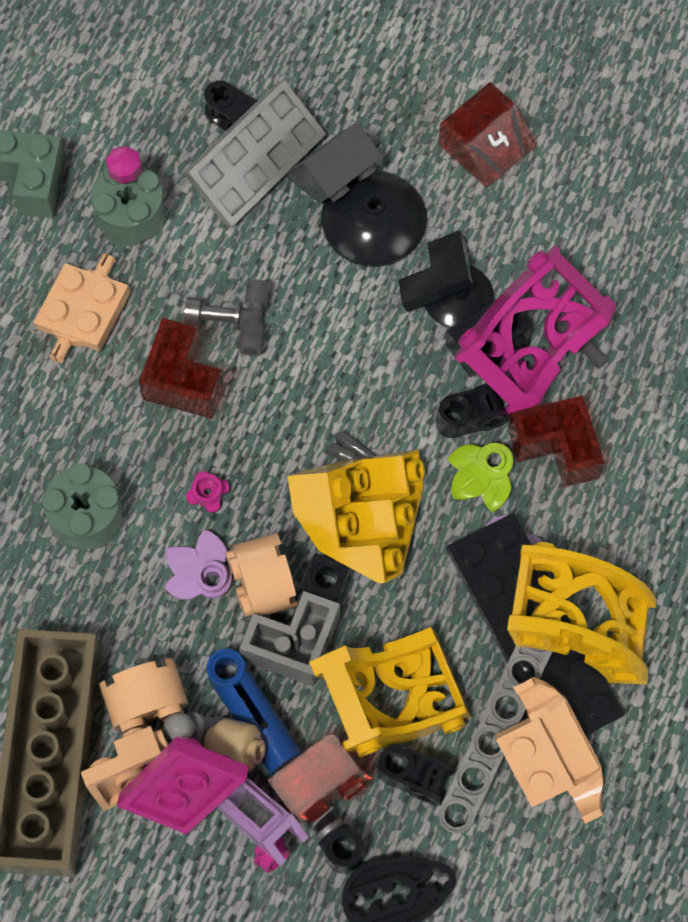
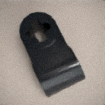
[204,80,258,131]
[435,384,510,438]
[376,744,455,806]

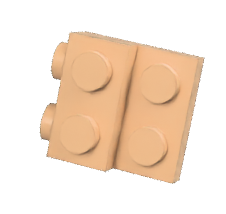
[81,726,170,811]

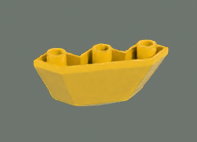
[287,450,425,583]

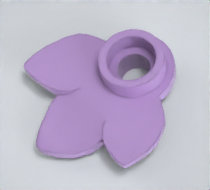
[164,530,232,600]

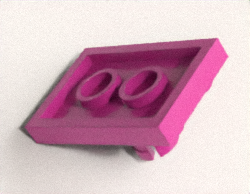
[117,737,248,834]

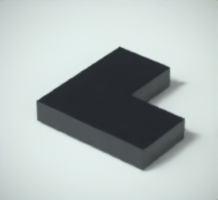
[398,230,473,312]

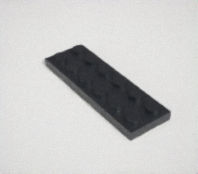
[446,512,625,736]

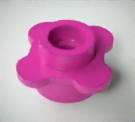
[186,471,229,513]

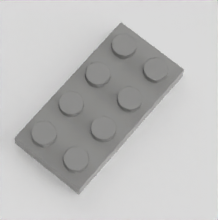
[183,80,326,227]

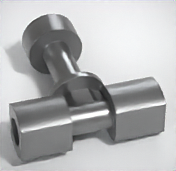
[184,279,270,356]

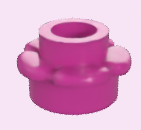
[253,837,290,873]

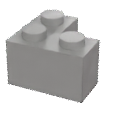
[239,591,340,687]

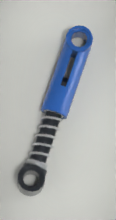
[206,649,364,873]

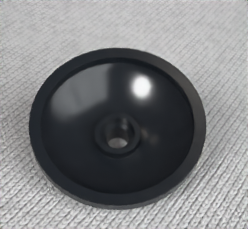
[321,171,427,267]

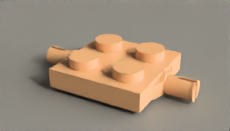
[33,253,131,363]

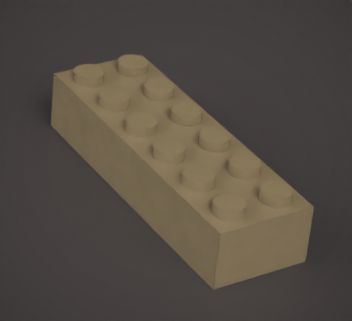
[0,629,101,878]

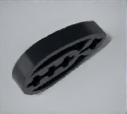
[342,856,456,922]

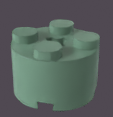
[91,166,166,246]
[42,463,123,550]

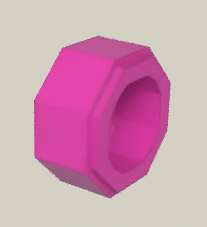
[106,146,142,184]

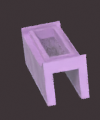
[217,778,309,866]

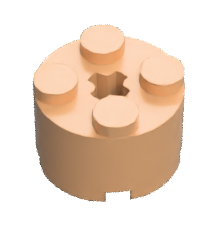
[225,533,298,617]
[99,658,189,733]

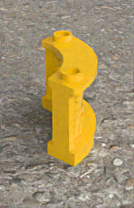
[507,542,657,685]
[309,627,472,757]

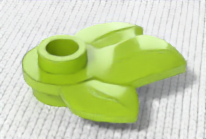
[448,442,514,512]

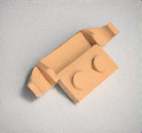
[495,677,603,824]

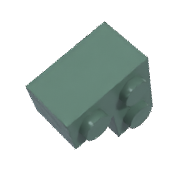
[0,130,66,219]

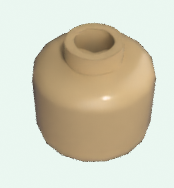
[204,718,266,773]

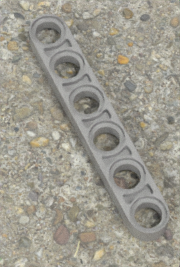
[439,646,552,834]

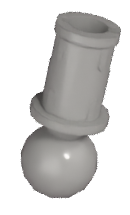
[163,712,225,742]

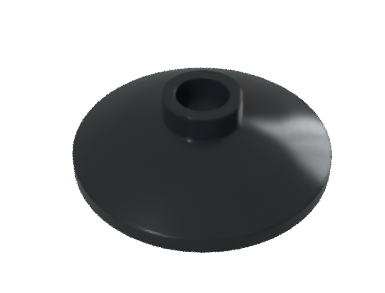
[424,265,494,328]

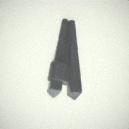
[327,431,377,461]

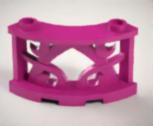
[455,245,616,419]

